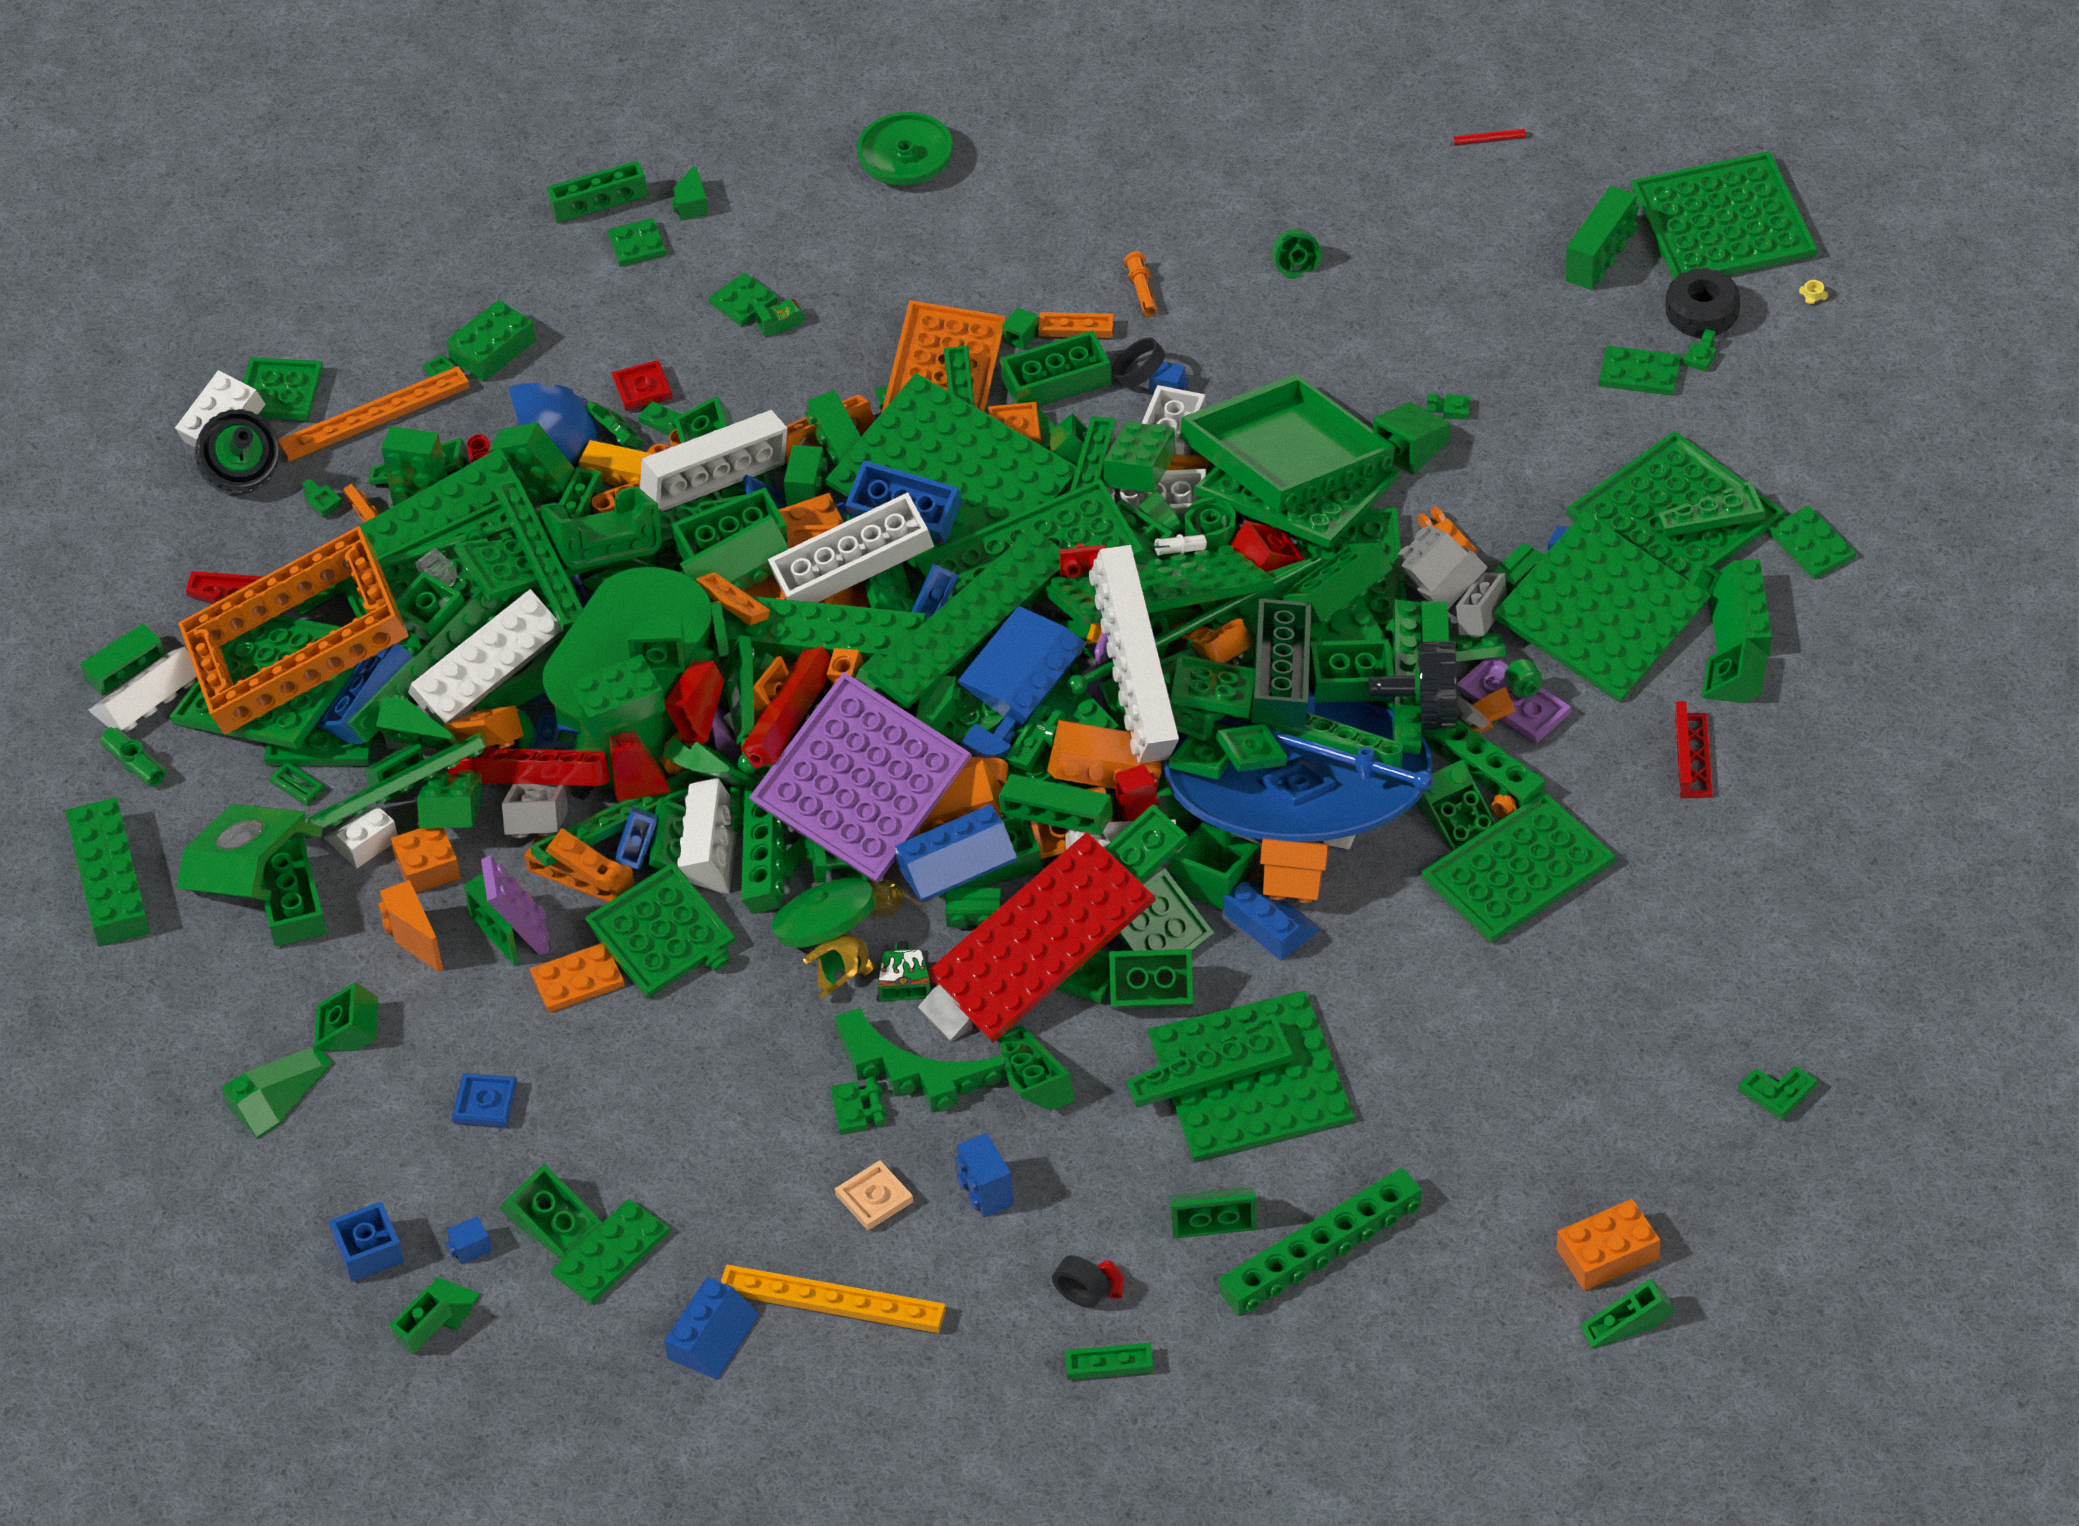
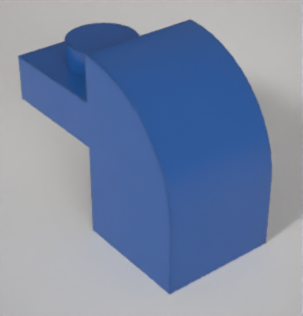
[960,716,1016,760]

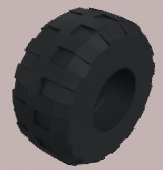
[1665,268,1740,337]

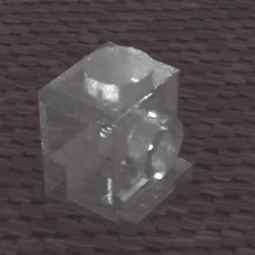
[415,548,458,587]

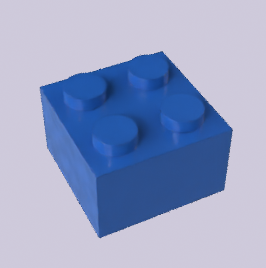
[955,1132,1014,1217]
[329,1201,404,1282]

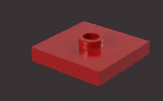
[611,360,673,411]

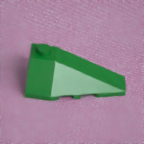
[369,437,471,485]
[998,1025,1075,1111]
[222,1046,332,1139]

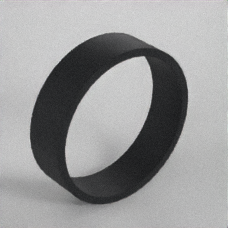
[1112,337,1165,388]

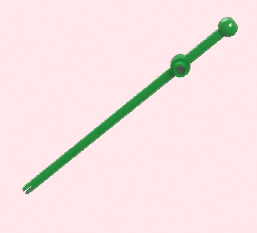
[340,507,544,582]
[1067,555,1324,695]

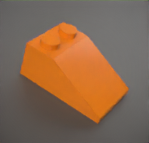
[378,880,443,971]

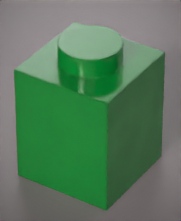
[1002,307,1039,350]

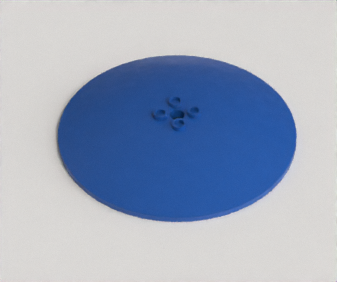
[1165,701,1432,842]

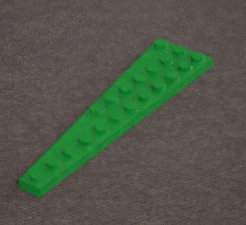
[455,495,744,602]

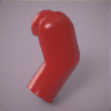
[1097,1260,1125,1299]

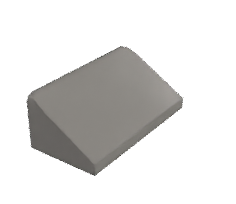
[918,984,973,1042]

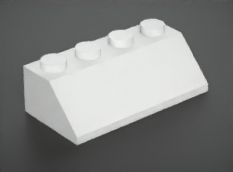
[88,647,197,733]
[678,778,737,893]

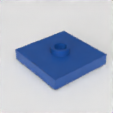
[452,1073,518,1127]

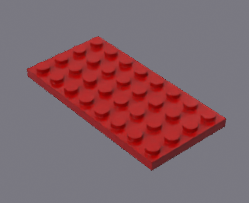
[927,832,1156,1043]

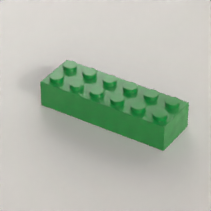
[65,797,151,947]

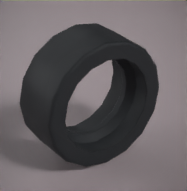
[1052,1255,1109,1308]

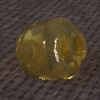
[869,880,903,917]

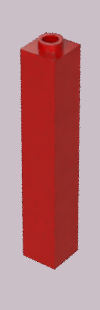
[741,646,831,769]

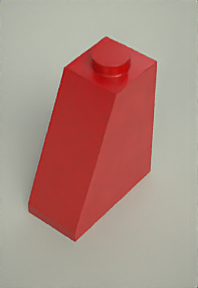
[664,661,724,743]
[610,732,670,802]

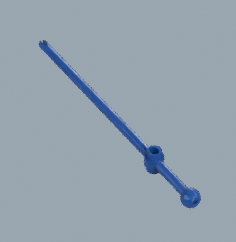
[1214,715,1434,791]

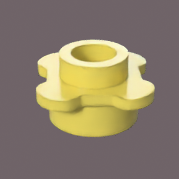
[1799,280,1828,304]

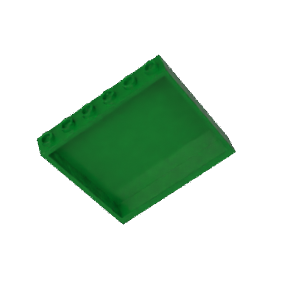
[1179,373,1395,512]

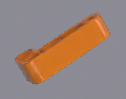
[1170,619,1253,663]

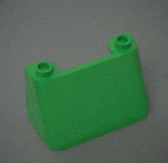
[540,486,662,570]

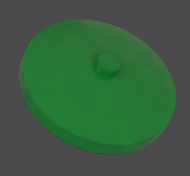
[857,112,953,185]
[771,878,876,948]

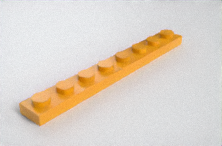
[721,1264,946,1333]

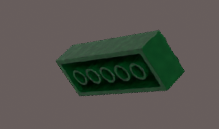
[1252,599,1311,727]

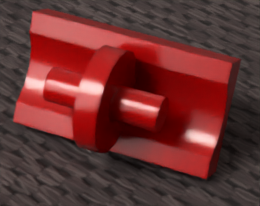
[1059,543,1106,578]

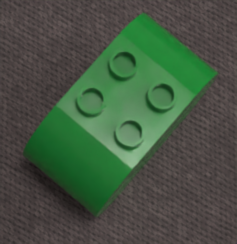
[543,567,720,789]

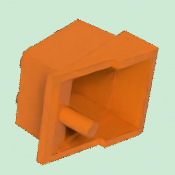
[1260,838,1330,903]

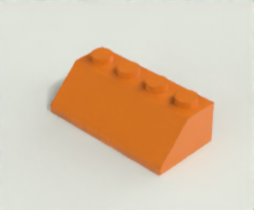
[1047,720,1161,792]
[911,760,1005,839]

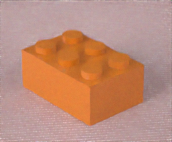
[1556,1199,1660,1291]

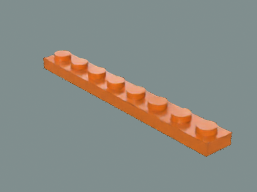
[278,366,470,462]

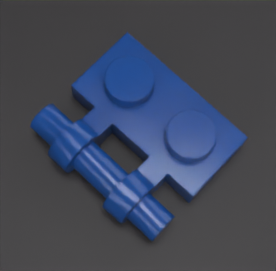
[530,711,580,750]

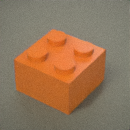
[391,828,461,893]

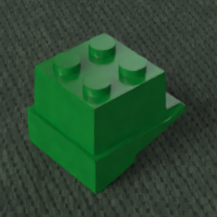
[1170,823,1260,910]

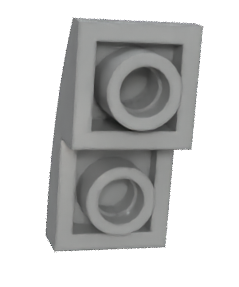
[1457,695,1489,730]

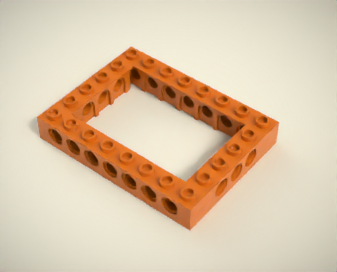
[178,526,409,735]

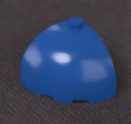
[508,383,600,466]

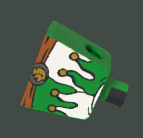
[878,941,931,1002]

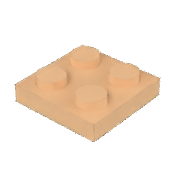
[835,1160,913,1231]

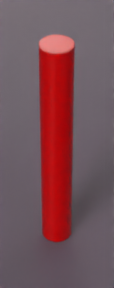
[1453,128,1526,145]

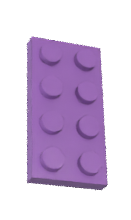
[1457,657,1571,744]
[481,855,550,955]

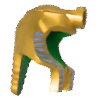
[803,933,878,1000]

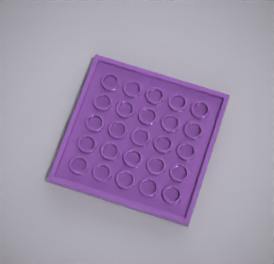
[749,672,972,884]

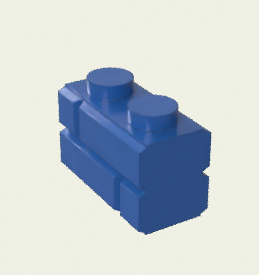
[614,806,657,869]

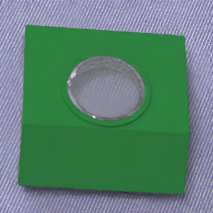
[176,804,323,901]

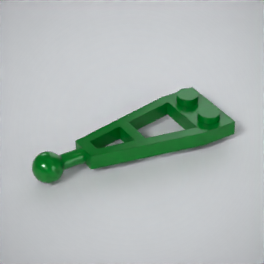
[722,635,758,774]

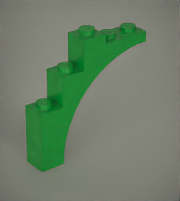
[834,1008,1006,1113]

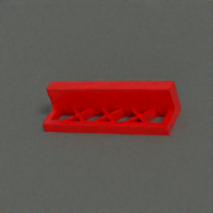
[1675,701,1713,799]

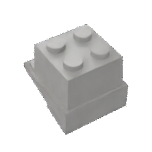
[1394,525,1488,609]

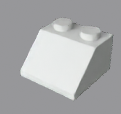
[324,806,398,869]

